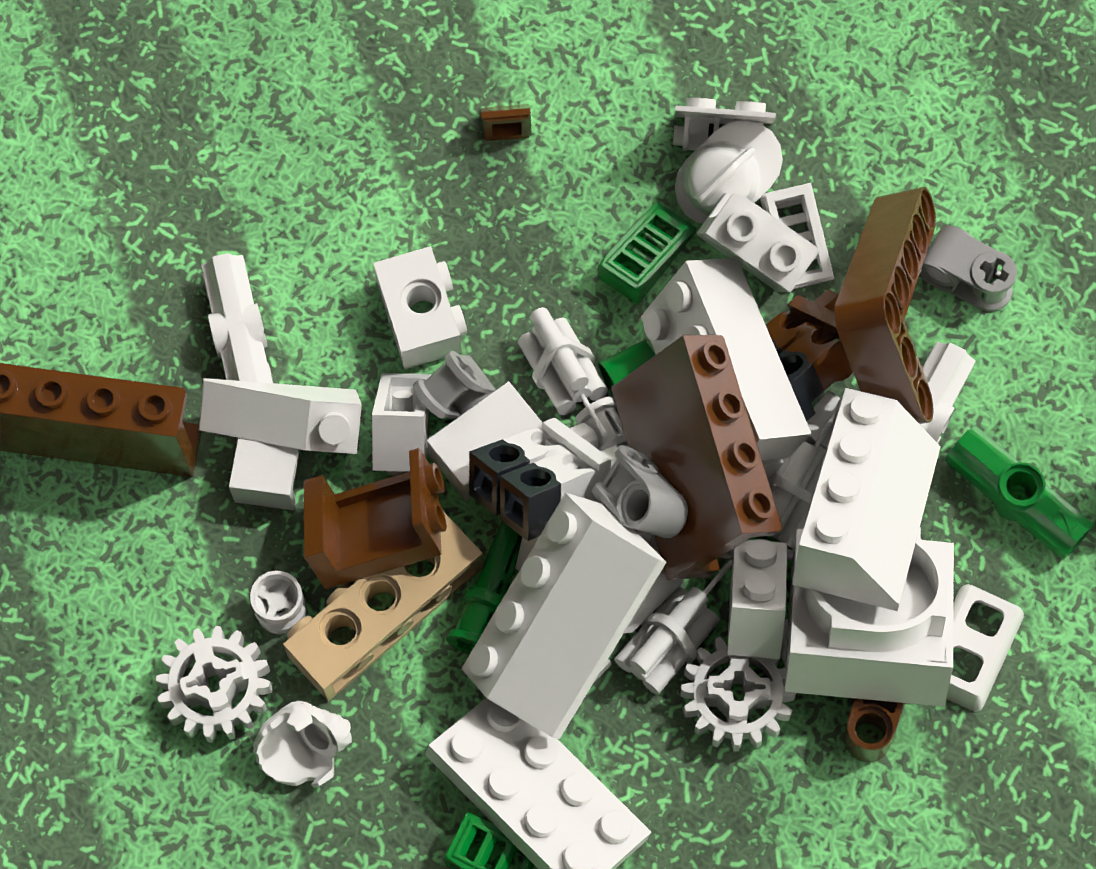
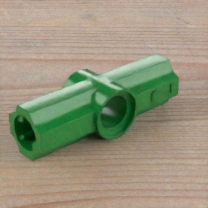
[945,425,1094,560]

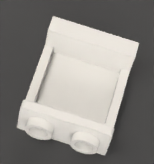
[696,192,818,292]

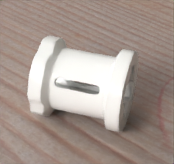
[575,396,628,451]

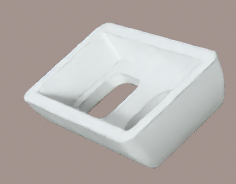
[947,584,1024,712]

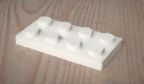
[425,698,651,869]

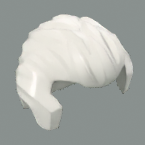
[253,701,352,788]

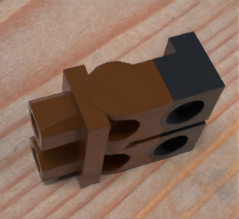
[766,289,853,422]

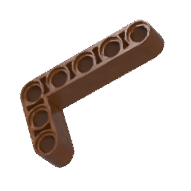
[834,187,936,424]

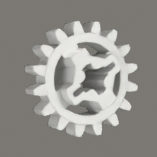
[156,626,272,743]
[680,637,796,751]

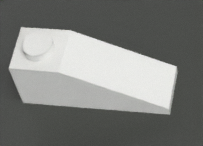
[199,378,362,454]

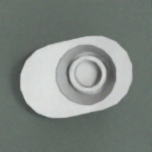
[675,120,783,223]

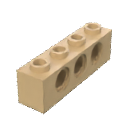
[283,511,484,702]

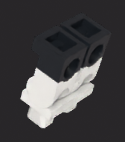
[469,418,618,541]

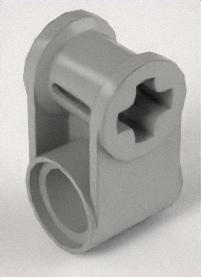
[919,225,1017,312]
[413,351,496,419]
[592,445,688,538]

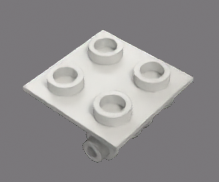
[673,98,776,151]

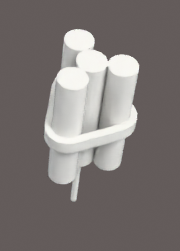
[518,308,608,436]
[768,400,841,549]
[614,559,733,695]

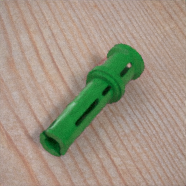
[446,520,522,655]

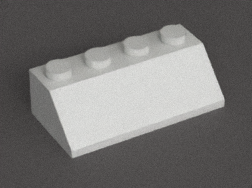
[792,388,940,611]
[462,493,666,739]

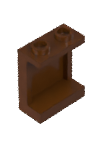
[304,448,447,589]

